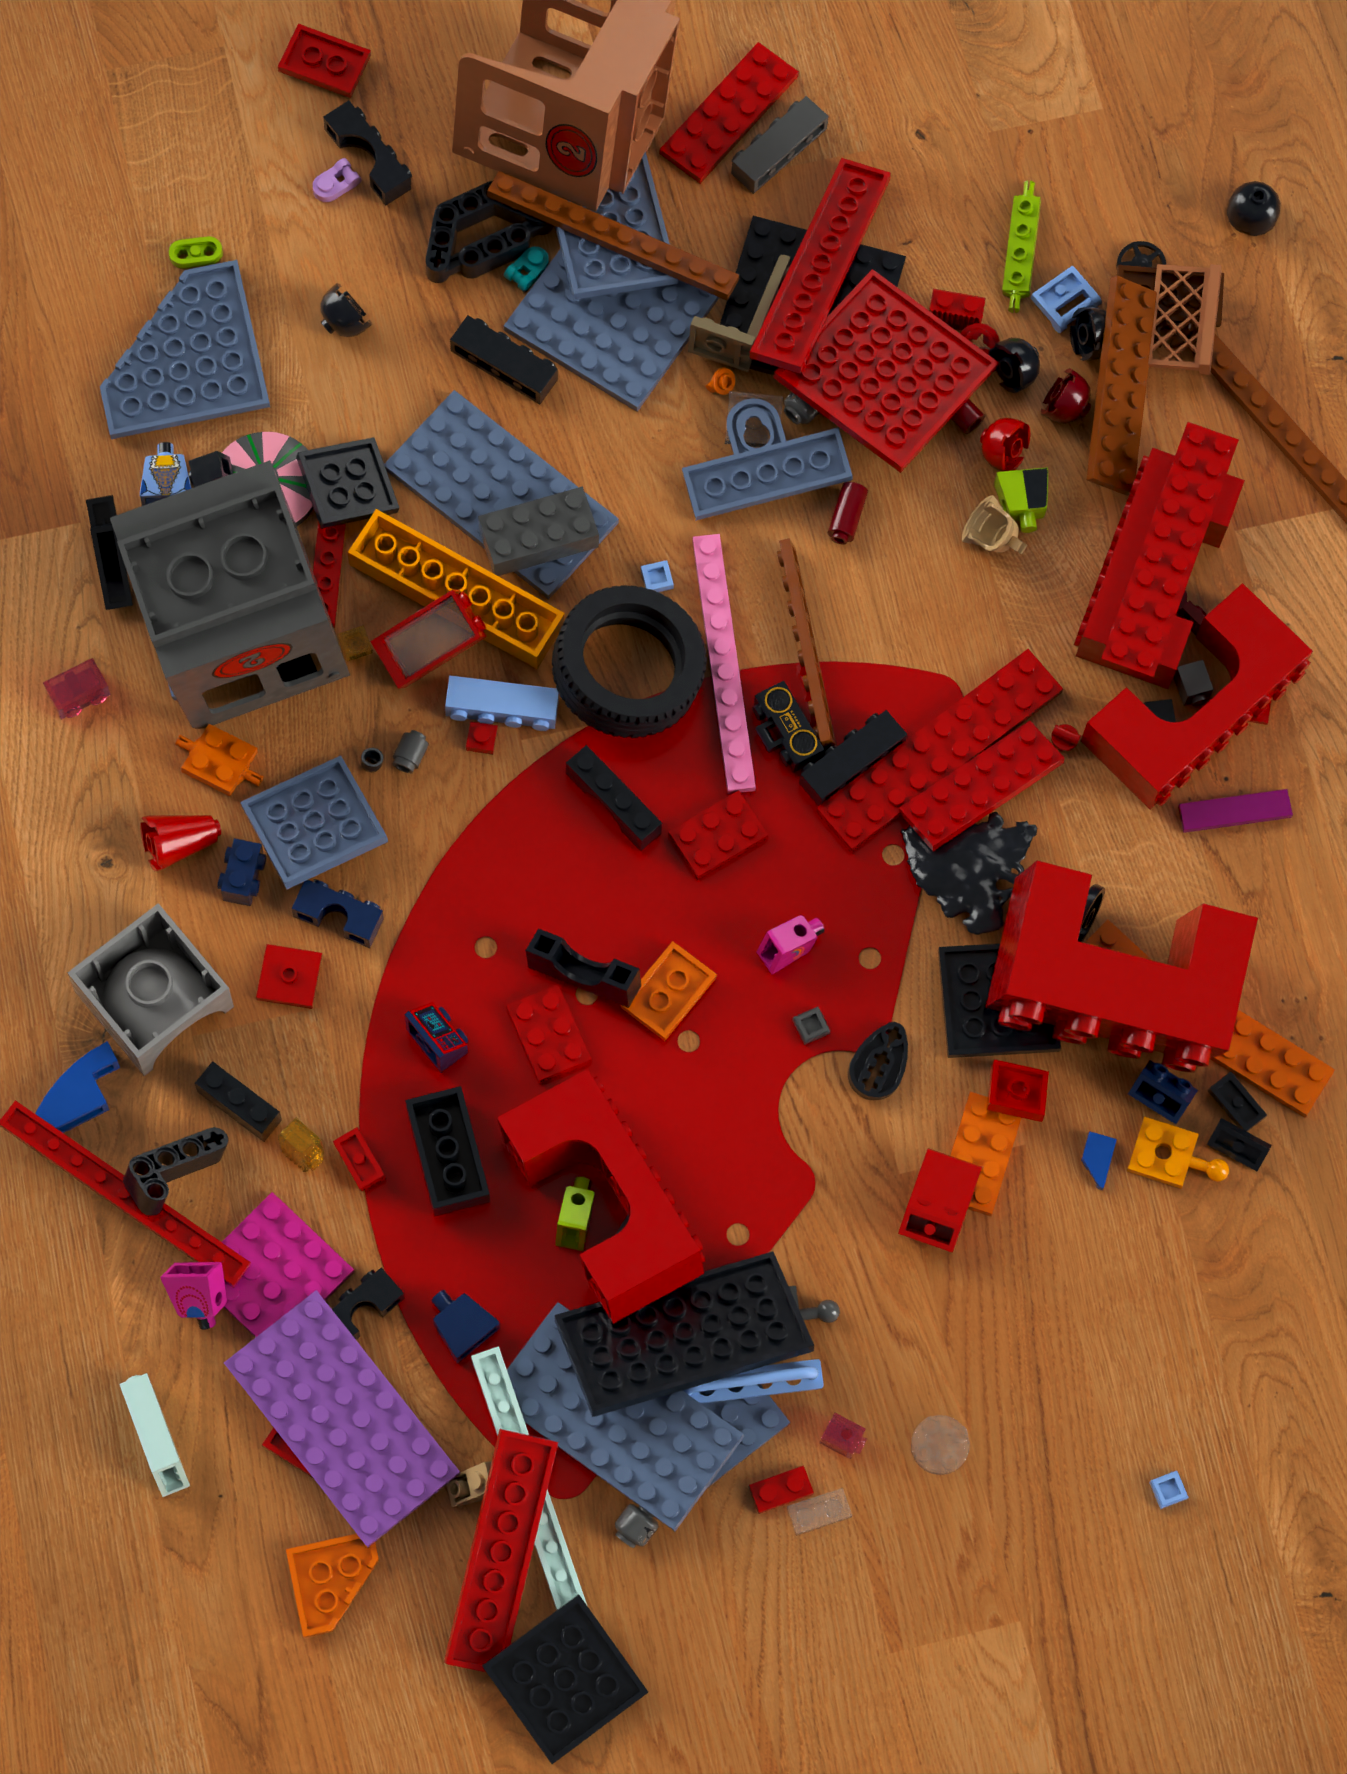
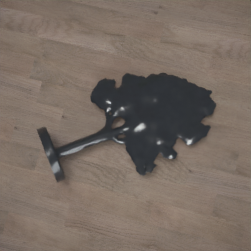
[900,812,1105,942]

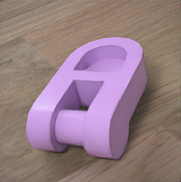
[313,158,362,202]

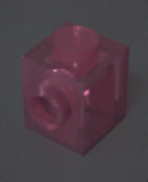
[820,1413,867,1459]

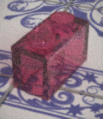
[43,658,110,720]

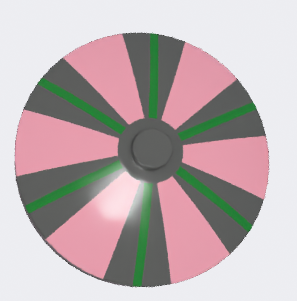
[222,432,314,526]

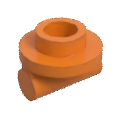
[706,367,735,395]

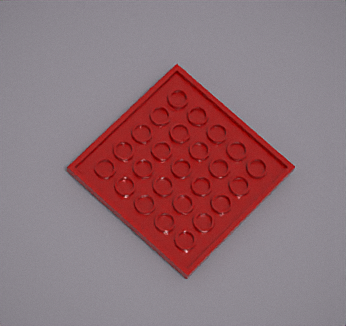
[773,269,999,473]

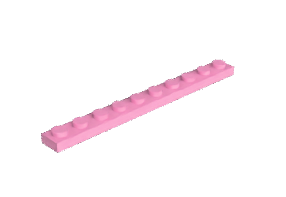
[692,534,756,794]

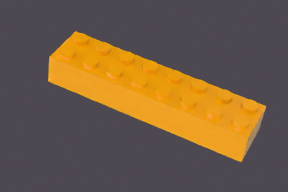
[348,509,565,669]

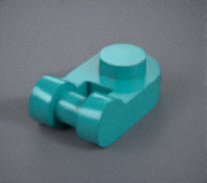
[503,246,549,292]

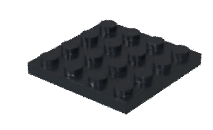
[938,944,1061,1058]
[482,1594,648,1764]

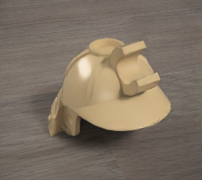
[962,495,1028,554]

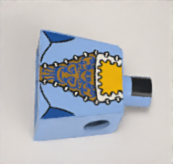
[140,442,191,506]

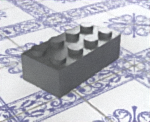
[478,486,599,576]

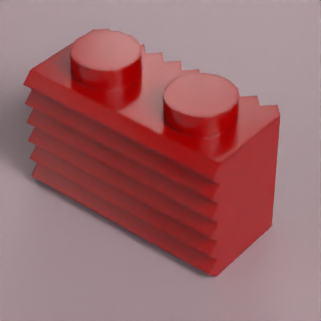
[929,288,986,331]

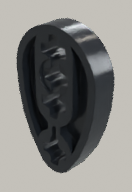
[848,1022,908,1100]

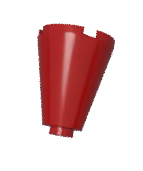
[140,815,221,871]

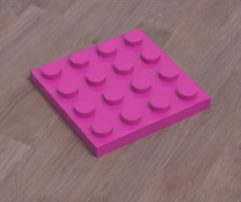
[222,1192,355,1338]

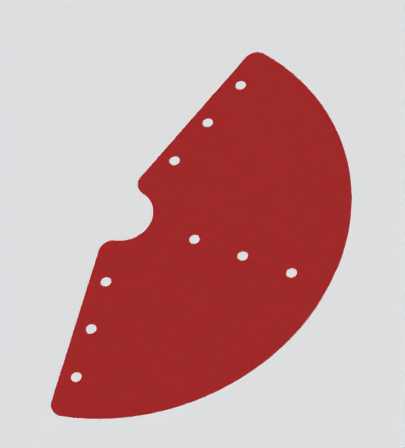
[359,661,963,1499]

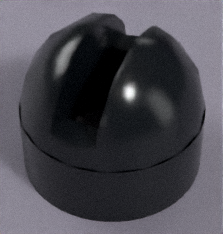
[361,748,384,773]

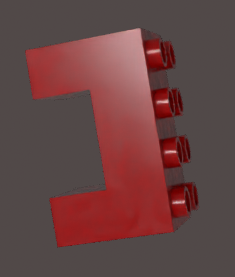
[985,860,1258,1073]

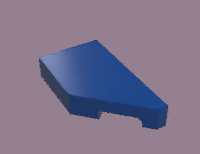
[1081,1131,1117,1190]

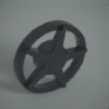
[1116,241,1166,267]

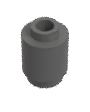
[392,730,429,774]

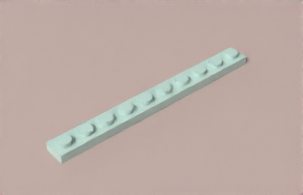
[471,1346,587,1610]

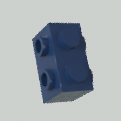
[218,838,267,906]
[1128,1060,1198,1124]

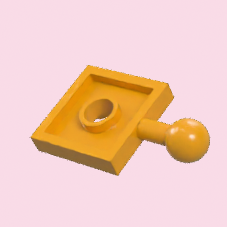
[1127,1116,1229,1189]

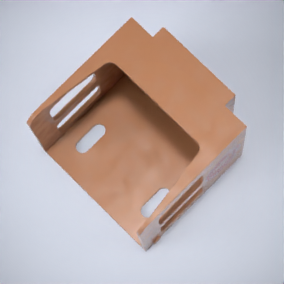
[452,0,680,211]

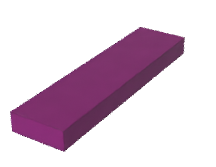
[1178,789,1293,833]

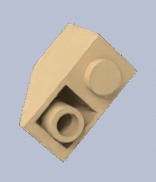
[447,1461,492,1507]

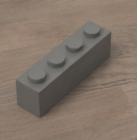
[731,96,829,194]

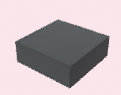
[792,1007,830,1045]

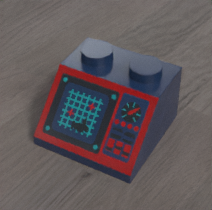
[405,1002,469,1073]

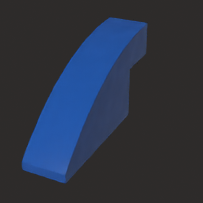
[35,1041,120,1133]

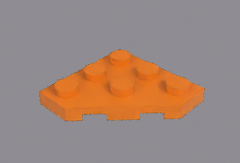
[286,1533,379,1638]

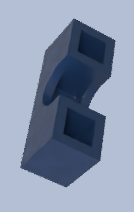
[291,879,384,948]

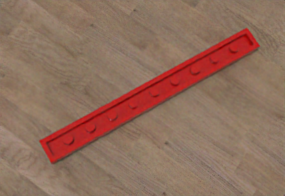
[0,1100,251,1288]

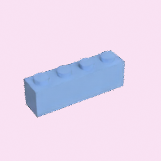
[445,675,559,731]

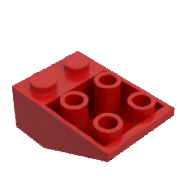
[898,1148,982,1253]

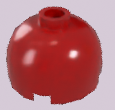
[980,418,1031,471]

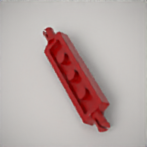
[313,522,346,628]

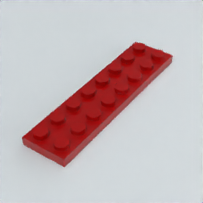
[444,1429,558,1673]

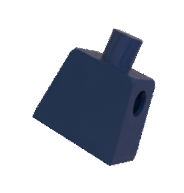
[431,1290,500,1364]

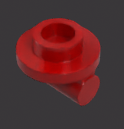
[1051,724,1081,751]

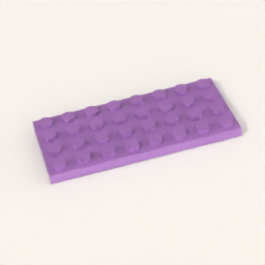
[224,1290,461,1548]

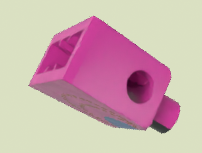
[160,1262,227,1330]

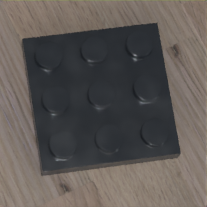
[296,437,399,529]

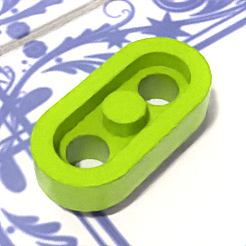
[169,236,223,269]

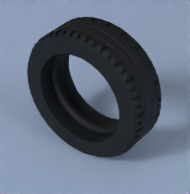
[552,585,707,738]

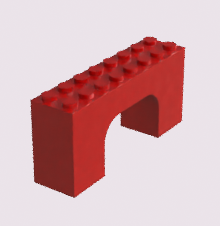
[1074,447,1245,689]
[1080,583,1313,810]
[497,1069,705,1324]

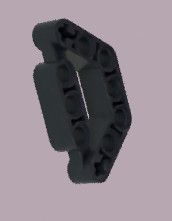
[426,181,554,283]

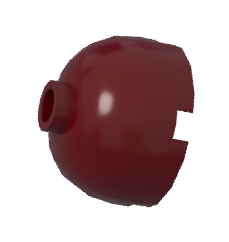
[1041,368,1091,424]

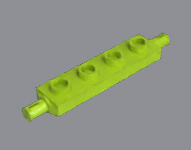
[1002,180,1041,313]

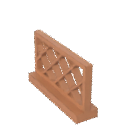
[1148,264,1221,375]

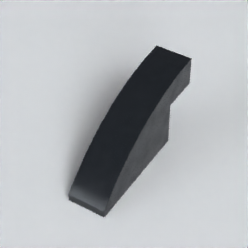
[86,495,133,610]

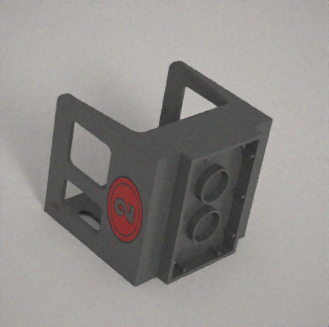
[110,460,350,729]

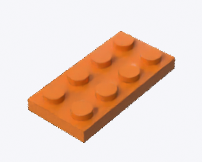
[1211,1010,1335,1118]
[950,1091,1021,1216]

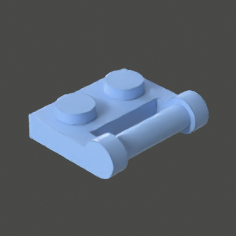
[1031,266,1102,333]

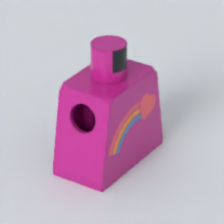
[757,915,825,974]

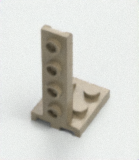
[688,255,790,372]

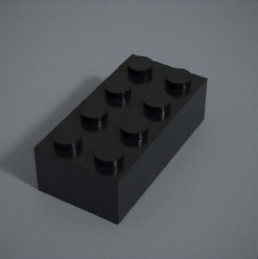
[405,1086,490,1217]

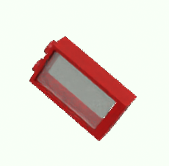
[370,589,487,689]

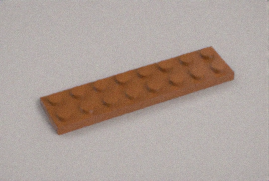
[1086,275,1157,496]

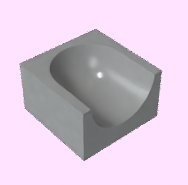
[67,903,234,1076]

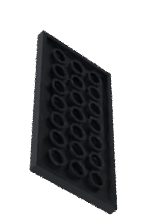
[555,1252,814,1417]

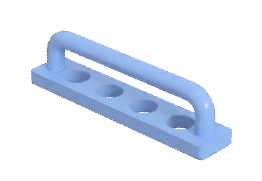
[682,1359,824,1404]

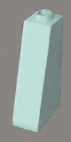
[119,1373,190,1497]

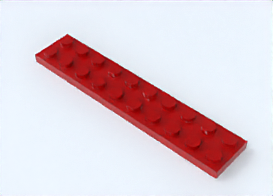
[750,158,891,374]
[1100,422,1239,681]
[816,649,1063,852]

